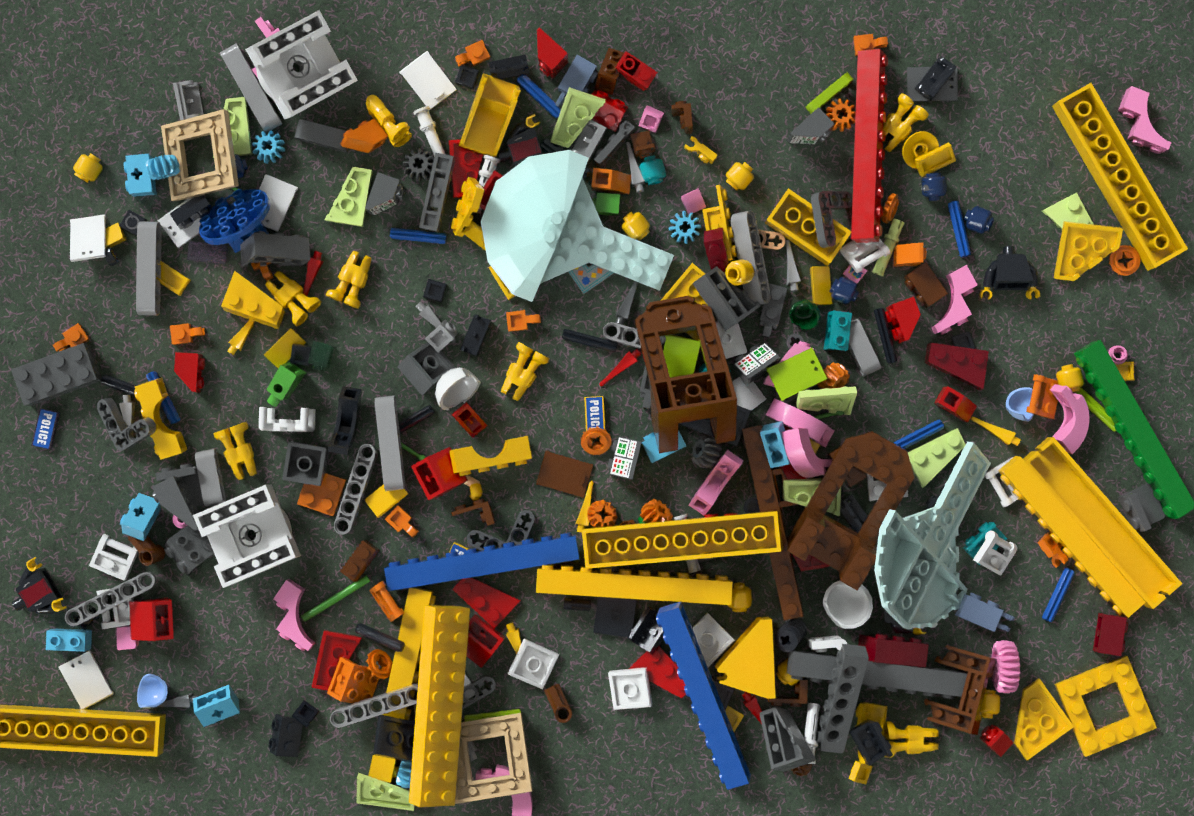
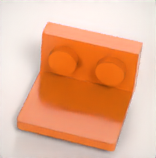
[327,657,379,704]

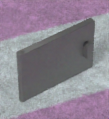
[907,67,958,102]

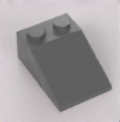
[152,476,200,531]

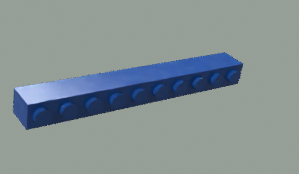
[384,532,580,591]
[656,601,751,790]

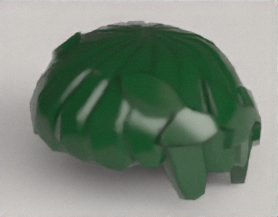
[789,300,820,330]

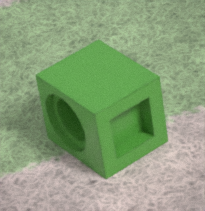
[593,193,620,216]

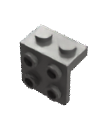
[155,464,204,506]
[1118,483,1165,532]
[163,525,214,576]

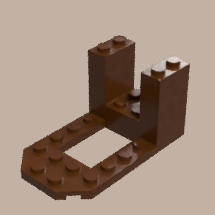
[635,296,737,454]
[787,431,915,591]

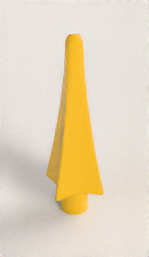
[227,320,255,355]
[971,417,1021,446]
[576,481,594,533]
[506,623,522,654]

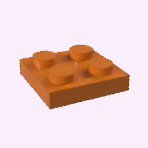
[297,473,346,516]

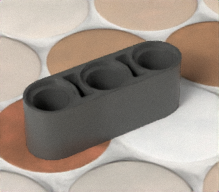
[294,119,349,153]

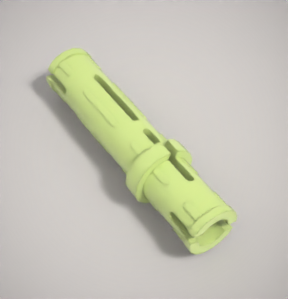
[872,219,905,276]

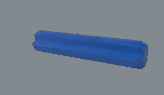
[517,74,561,119]
[948,201,971,257]
[390,228,447,244]
[146,371,180,424]
[893,420,944,449]
[1042,568,1075,622]

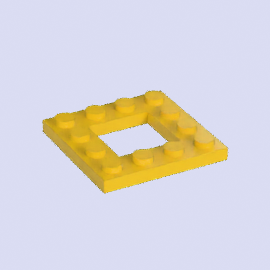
[1055,655,1157,757]

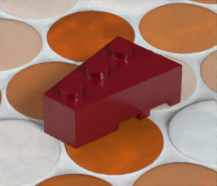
[925,343,989,390]
[858,634,929,668]

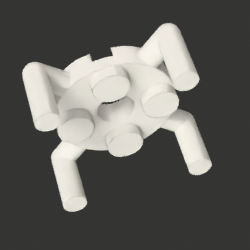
[259,407,316,432]

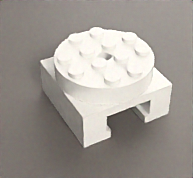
[245,10,358,119]
[193,484,301,588]

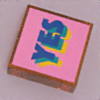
[841,264,868,285]

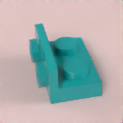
[824,310,852,351]
[963,522,1007,565]

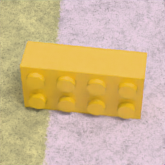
[765,188,851,266]

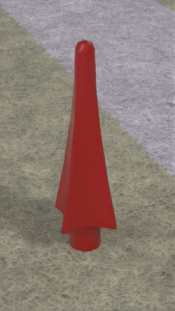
[303,251,324,296]
[599,348,642,387]
[742,692,762,725]

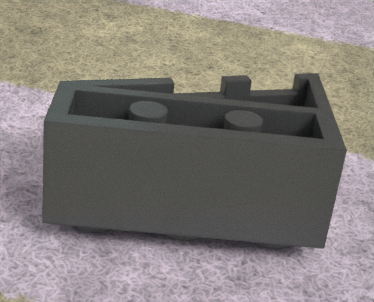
[240,231,310,267]
[692,266,761,331]
[760,707,817,772]

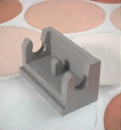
[173,80,204,120]
[571,120,606,164]

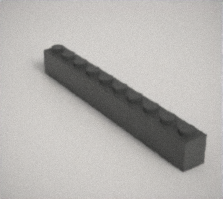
[786,650,968,699]

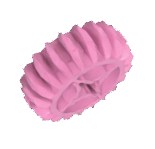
[991,640,1020,693]

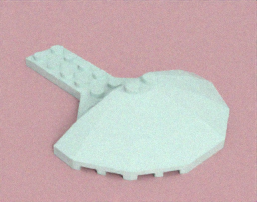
[481,150,674,302]
[874,442,991,629]

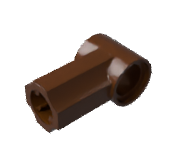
[127,536,165,566]
[544,683,573,723]

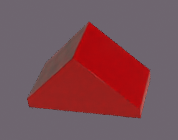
[452,402,487,438]

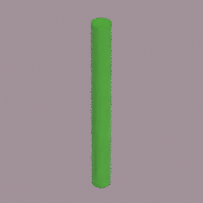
[301,575,371,622]

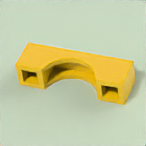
[135,377,188,460]
[450,436,532,476]

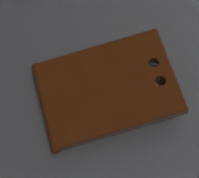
[536,450,593,498]

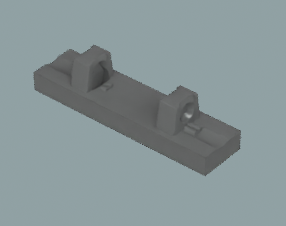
[419,153,456,232]

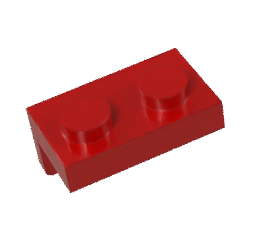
[591,90,628,132]

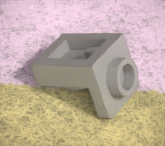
[425,320,458,352]

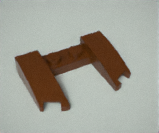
[924,645,997,735]

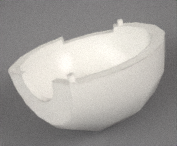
[435,367,481,410]
[823,580,873,629]

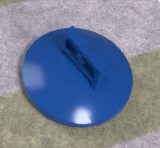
[199,189,271,253]

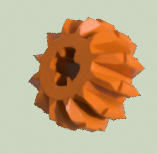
[825,99,856,132]
[818,362,850,390]
[640,499,673,523]

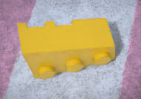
[221,271,285,329]

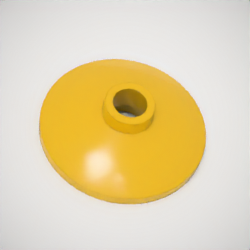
[902,131,939,169]

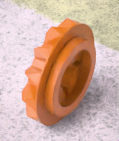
[881,193,899,223]
[1109,245,1140,276]
[581,426,611,455]
[587,500,618,528]
[365,649,392,680]

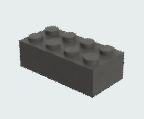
[11,343,102,406]

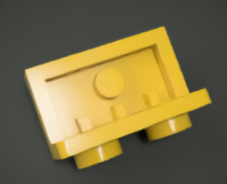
[855,702,887,737]

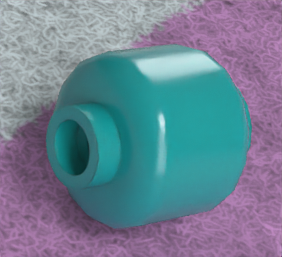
[639,156,666,185]

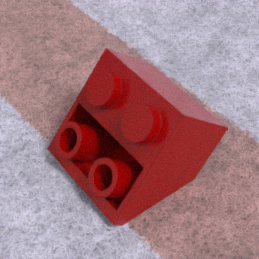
[885,297,921,343]
[411,447,468,500]
[129,598,174,641]
[466,614,505,668]

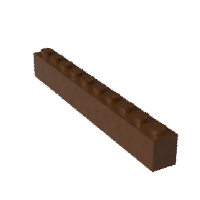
[742,425,804,620]

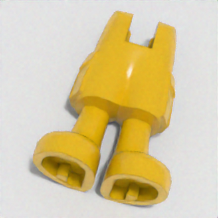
[883,93,929,152]
[366,95,412,147]
[326,251,371,309]
[265,271,322,326]
[501,342,549,401]
[213,421,257,480]
[884,721,939,758]

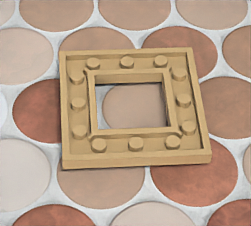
[161,109,239,201]
[455,713,533,804]

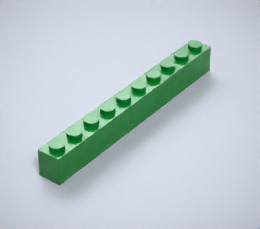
[1074,340,1194,519]

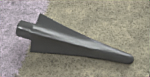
[615,281,639,325]
[157,693,199,708]

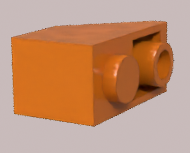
[340,118,388,153]
[591,168,631,195]
[893,243,927,266]

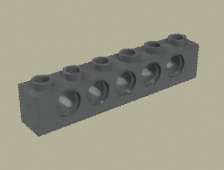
[816,644,869,753]

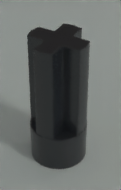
[564,598,591,611]

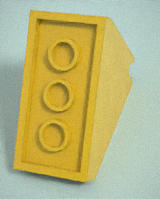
[459,73,521,158]
[715,617,776,699]

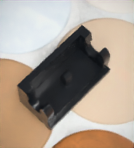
[915,57,957,101]
[460,314,492,357]

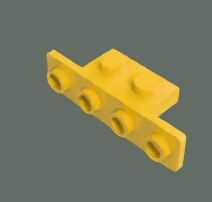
[702,185,737,262]

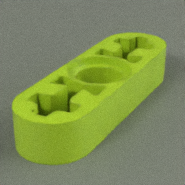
[805,72,854,114]

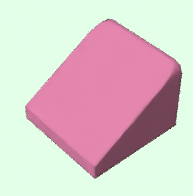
[638,106,664,133]
[681,188,706,215]
[117,626,139,650]

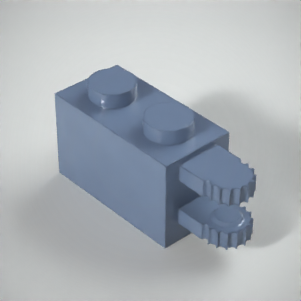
[555,55,598,107]
[955,593,1015,632]

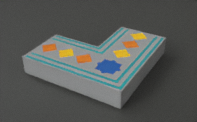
[568,264,614,294]

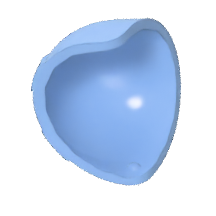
[1006,387,1034,422]
[137,674,167,708]

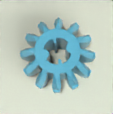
[252,131,285,164]
[146,155,180,180]
[669,211,701,244]
[396,761,412,788]

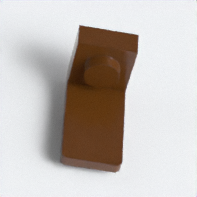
[595,48,624,95]
[631,131,655,160]
[451,499,496,526]
[766,678,808,707]

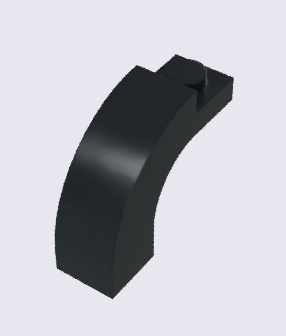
[328,386,362,455]

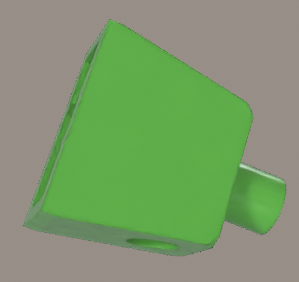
[267,362,307,407]

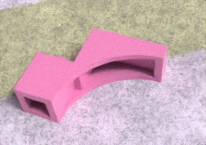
[1118,86,1171,154]
[931,265,977,335]
[273,579,315,651]

